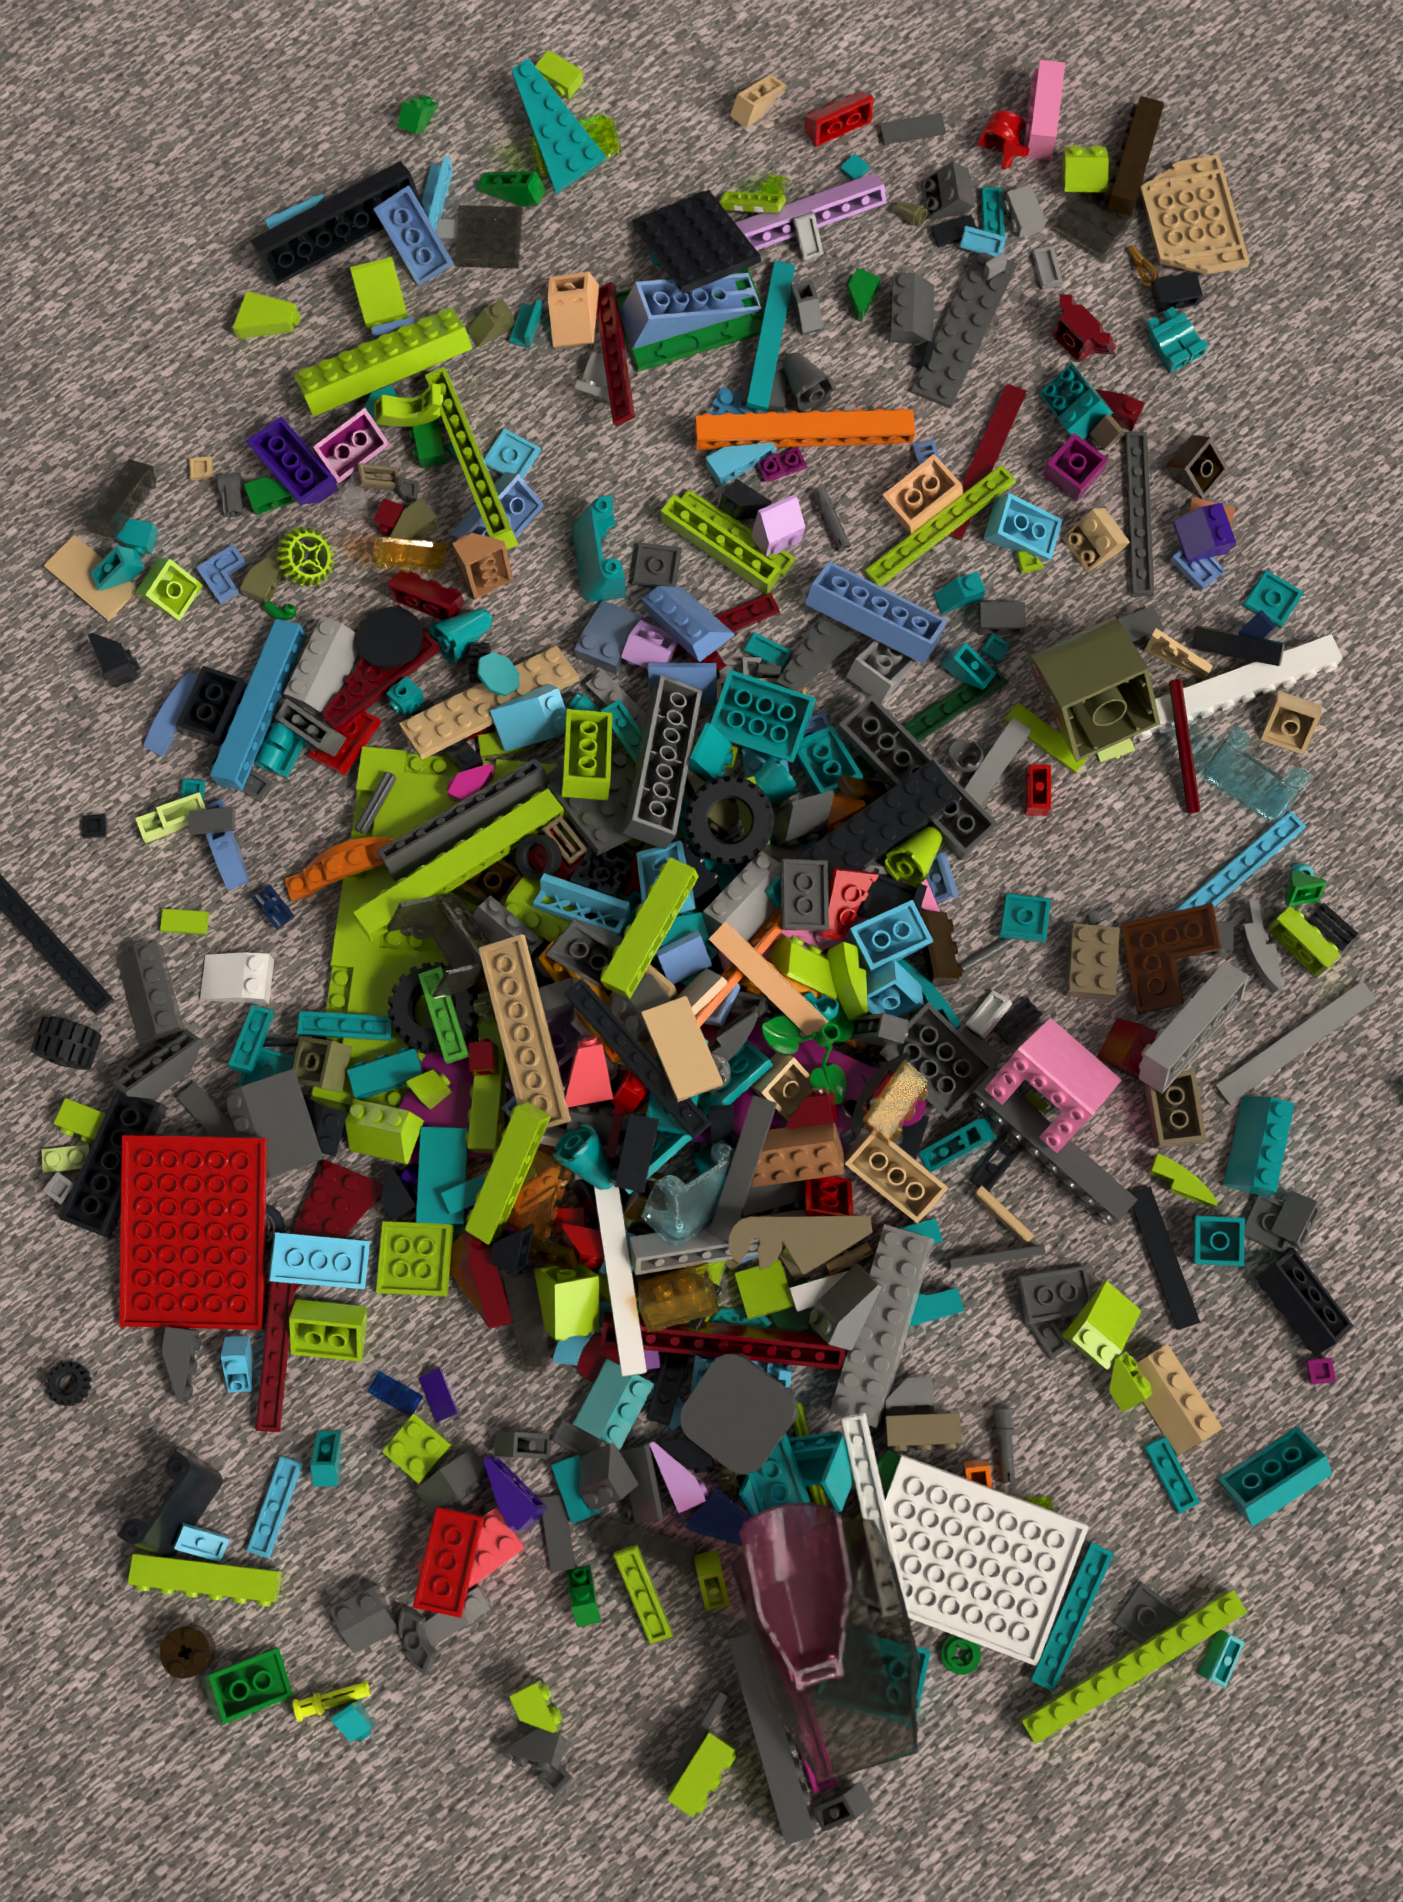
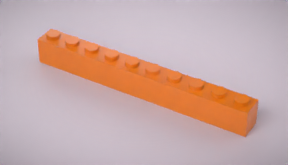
[694,408,915,450]

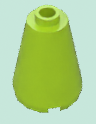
[885,826,942,887]

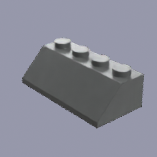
[117,941,185,1046]

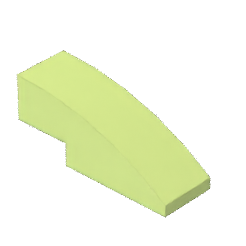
[135,792,206,843]

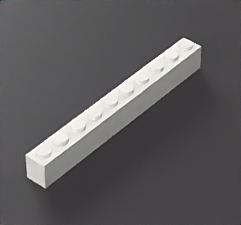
[1131,634,1343,741]

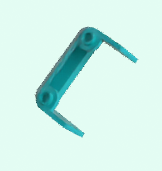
[739,1431,852,1523]

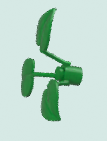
[762,1005,854,1104]

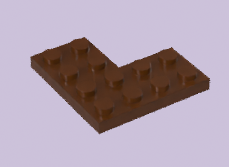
[1121,903,1222,1014]

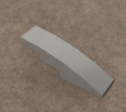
[965,718,1032,806]

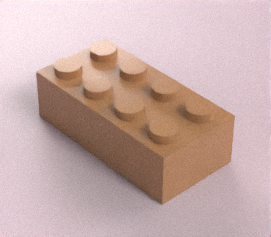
[740,1122,844,1188]

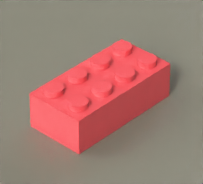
[415,1507,526,1589]

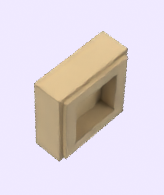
[189,456,213,480]

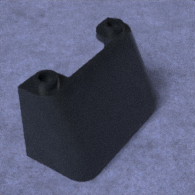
[117,1450,223,1557]

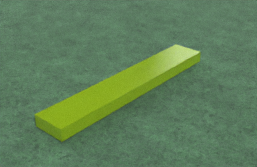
[681,489,796,577]

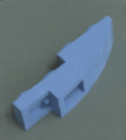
[205,799,250,890]

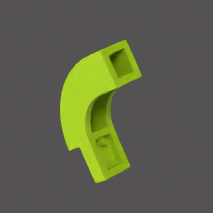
[374,383,443,427]

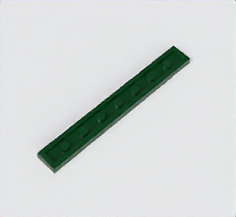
[853,665,1008,779]

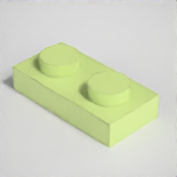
[42,1145,91,1174]

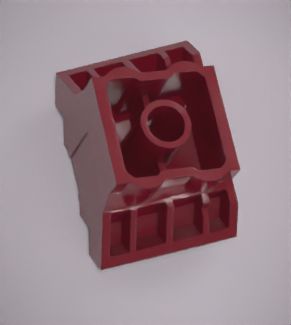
[1052,294,1116,363]

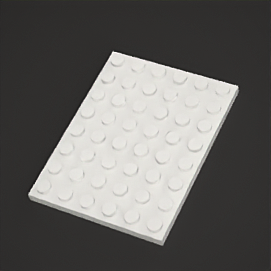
[850,1454,1089,1666]

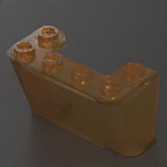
[506,1144,571,1242]

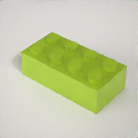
[562,709,612,800]

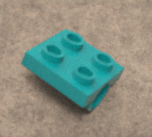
[253,722,307,779]

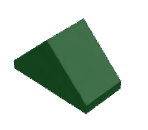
[1285,870,1327,907]

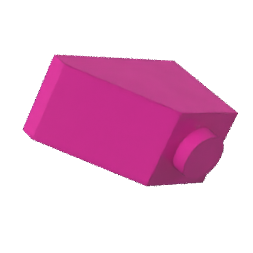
[447,764,495,803]

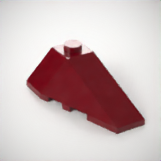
[450,1232,513,1330]

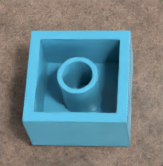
[866,960,924,1018]

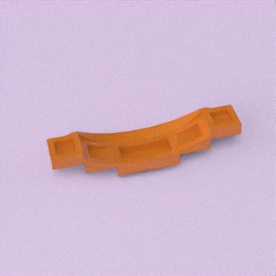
[285,837,396,901]

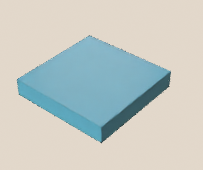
[484,428,541,479]

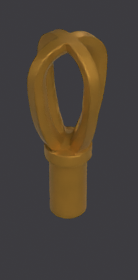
[1127,245,1158,286]

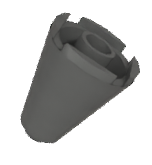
[783,352,836,412]

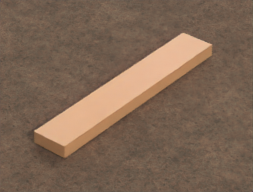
[709,921,829,1035]

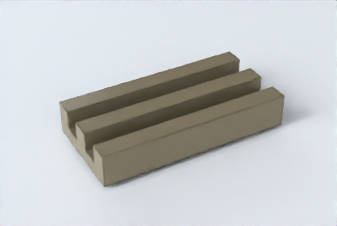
[355,463,399,491]
[542,815,588,866]

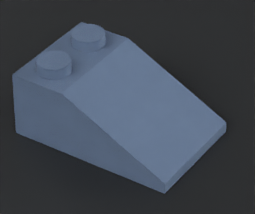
[574,600,643,675]

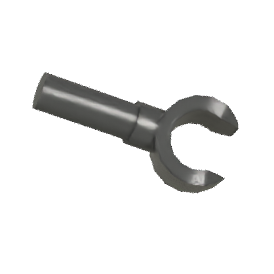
[1086,902,1115,925]

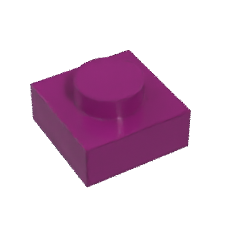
[1305,1357,1336,1385]

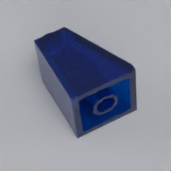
[685,1488,763,1548]

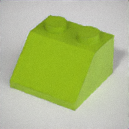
[1061,145,1108,192]
[134,558,203,621]

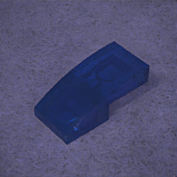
[367,1371,423,1417]

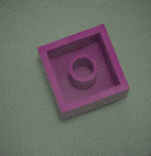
[1043,433,1109,501]

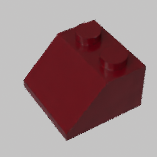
[1096,1018,1158,1080]

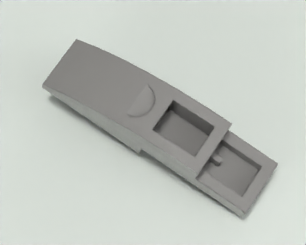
[1239,900,1285,993]

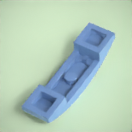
[143,672,198,757]

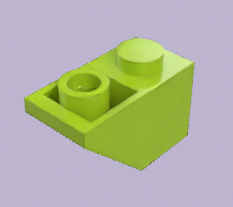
[1109,1351,1153,1413]

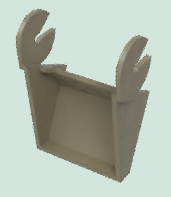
[726,1216,872,1281]

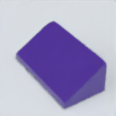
[419,1368,459,1423]

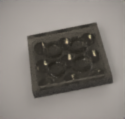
[1049,192,1138,262]
[455,205,523,269]

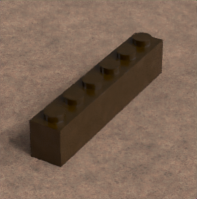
[1106,96,1165,215]

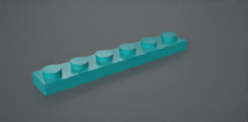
[1030,1542,1114,1692]

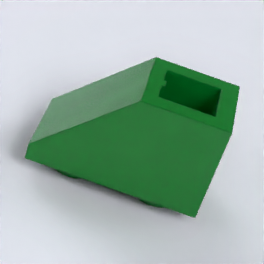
[397,94,439,134]
[566,1565,601,1628]

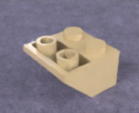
[1062,508,1130,572]

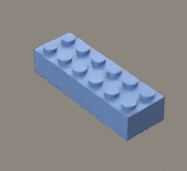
[805,561,948,664]

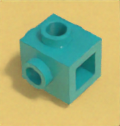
[387,676,424,717]

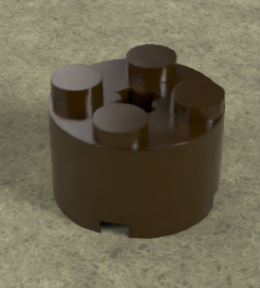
[160,1625,216,1679]

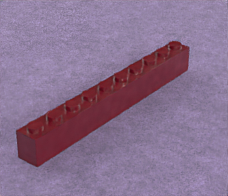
[601,1312,845,1370]

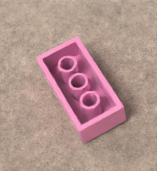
[1023,60,1065,161]

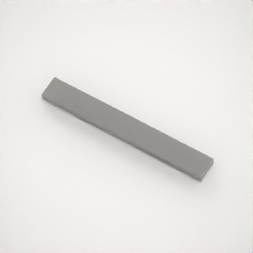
[1214,981,1377,1105]

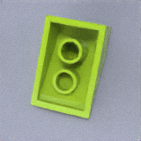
[1062,1280,1141,1370]

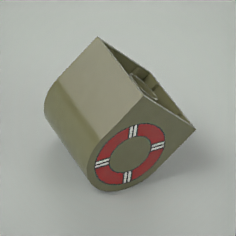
[1029,617,1160,762]

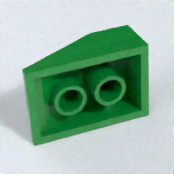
[201,1648,293,1725]

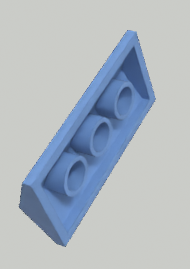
[374,186,454,286]

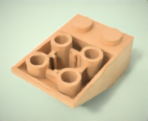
[548,272,599,348]

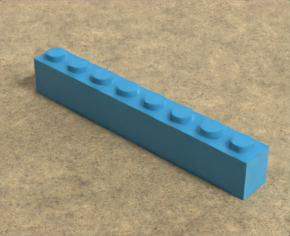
[210,619,307,791]

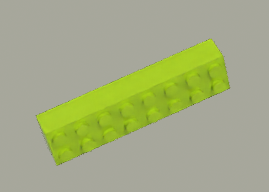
[293,307,472,417]

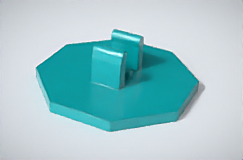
[477,652,520,696]

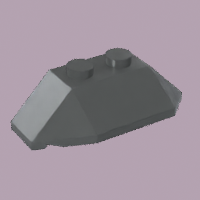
[112,1030,202,1099]

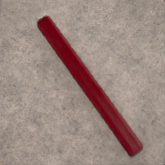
[1169,679,1201,814]

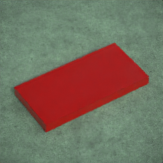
[413,1507,485,1618]

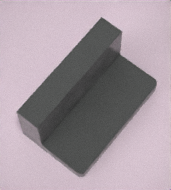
[1271,1191,1321,1250]

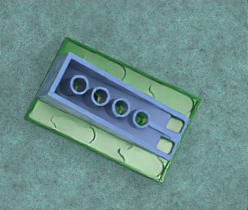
[617,268,764,372]

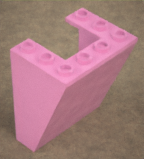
[985,1018,1122,1153]

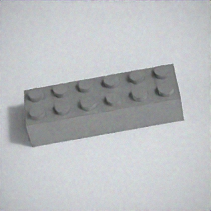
[1138,961,1249,1094]

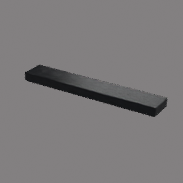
[1131,1186,1201,1330]

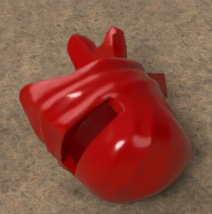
[977,110,1030,170]

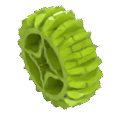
[276,526,336,587]

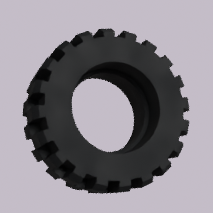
[685,775,774,865]
[388,962,478,1056]

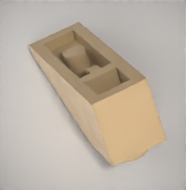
[730,74,787,128]

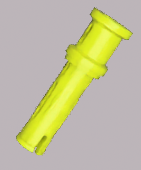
[293,1680,371,1722]

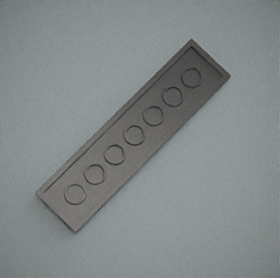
[911,252,1017,409]

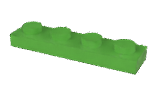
[418,967,469,1064]

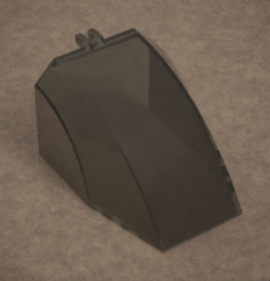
[730,1508,918,1783]

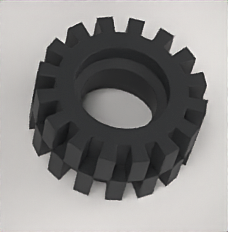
[468,642,491,683]
[44,1361,92,1406]

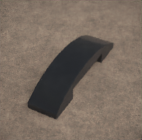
[851,1052,910,1138]

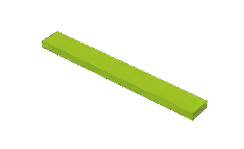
[864,465,1016,587]

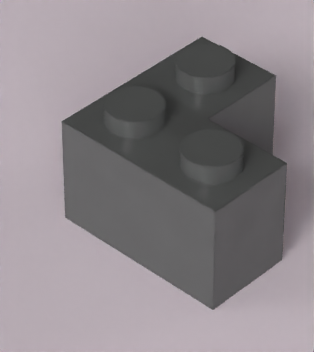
[415,1449,488,1515]

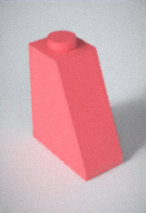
[565,1036,613,1107]

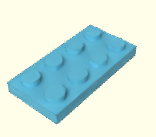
[268,1233,370,1289]

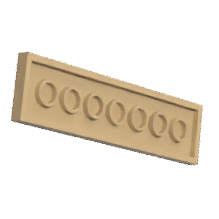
[399,645,579,760]
[478,935,572,1129]

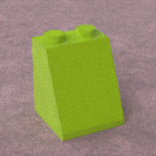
[350,257,408,333]
[534,1262,599,1341]

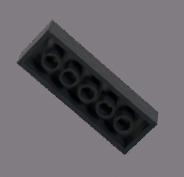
[59,1089,167,1239]

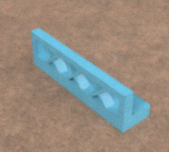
[422,156,453,233]
[533,873,630,936]

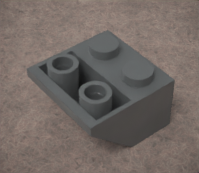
[920,161,975,219]

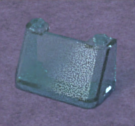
[1203,725,1313,823]
[641,1139,735,1246]

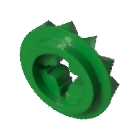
[941,1635,981,1675]

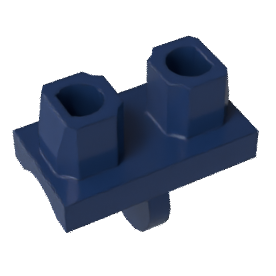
[252,884,295,930]

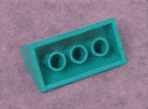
[1223,1096,1295,1198]
[1218,1427,1332,1527]

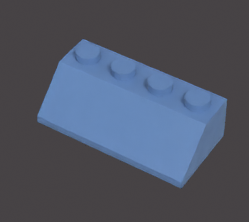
[449,472,545,541]
[642,586,734,662]

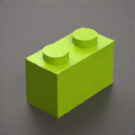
[535,49,583,100]
[54,1098,105,1145]

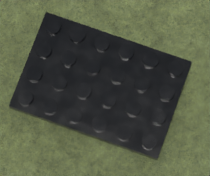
[632,190,761,294]

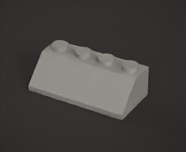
[284,615,360,715]
[703,851,780,942]

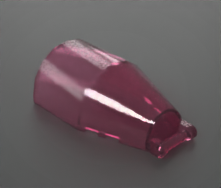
[739,1503,853,1693]

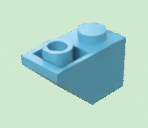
[221,1336,252,1393]

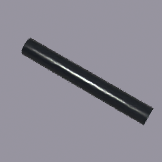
[263,1037,327,1047]

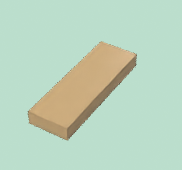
[974,1186,1034,1244]

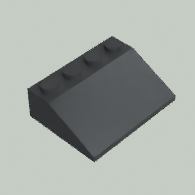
[879,1001,996,1119]
[223,1069,324,1180]

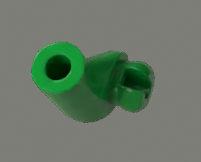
[263,601,296,621]

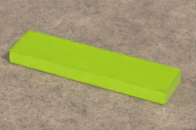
[1004,702,1089,774]
[613,1544,673,1644]

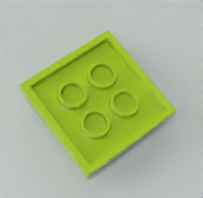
[376,1221,454,1297]

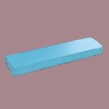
[246,1456,304,1559]

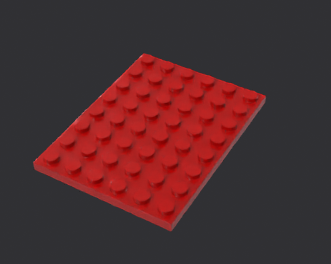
[119,1135,267,1330]

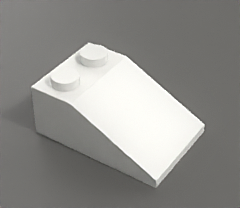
[200,952,274,1004]

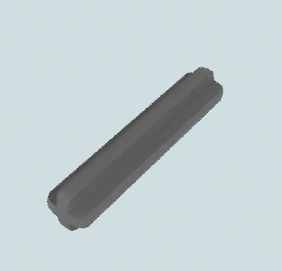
[355,772,396,834]

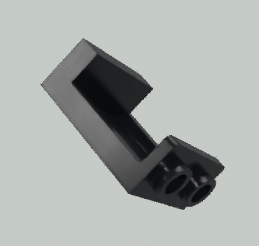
[857,868,927,920]

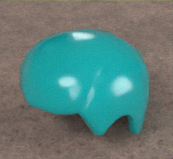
[803,992,839,1021]

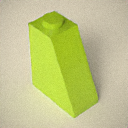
[233,291,300,339]

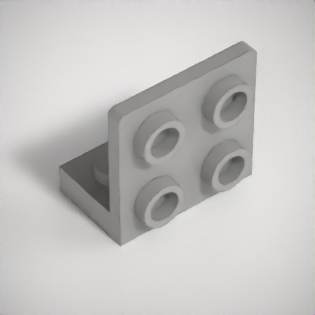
[574,352,632,404]

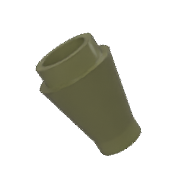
[894,200,928,226]

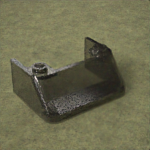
[387,894,492,999]

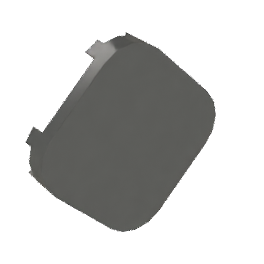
[680,1353,798,1474]

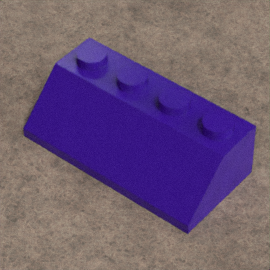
[246,417,338,505]

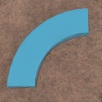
[553,1301,612,1365]

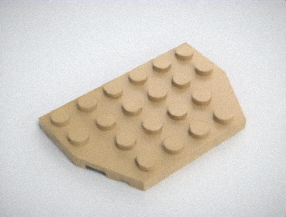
[1140,154,1250,274]

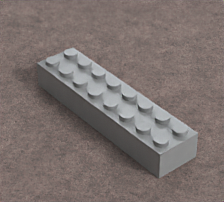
[830,1224,934,1427]

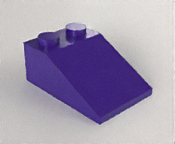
[483,1456,548,1531]

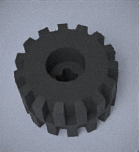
[31,1016,102,1070]

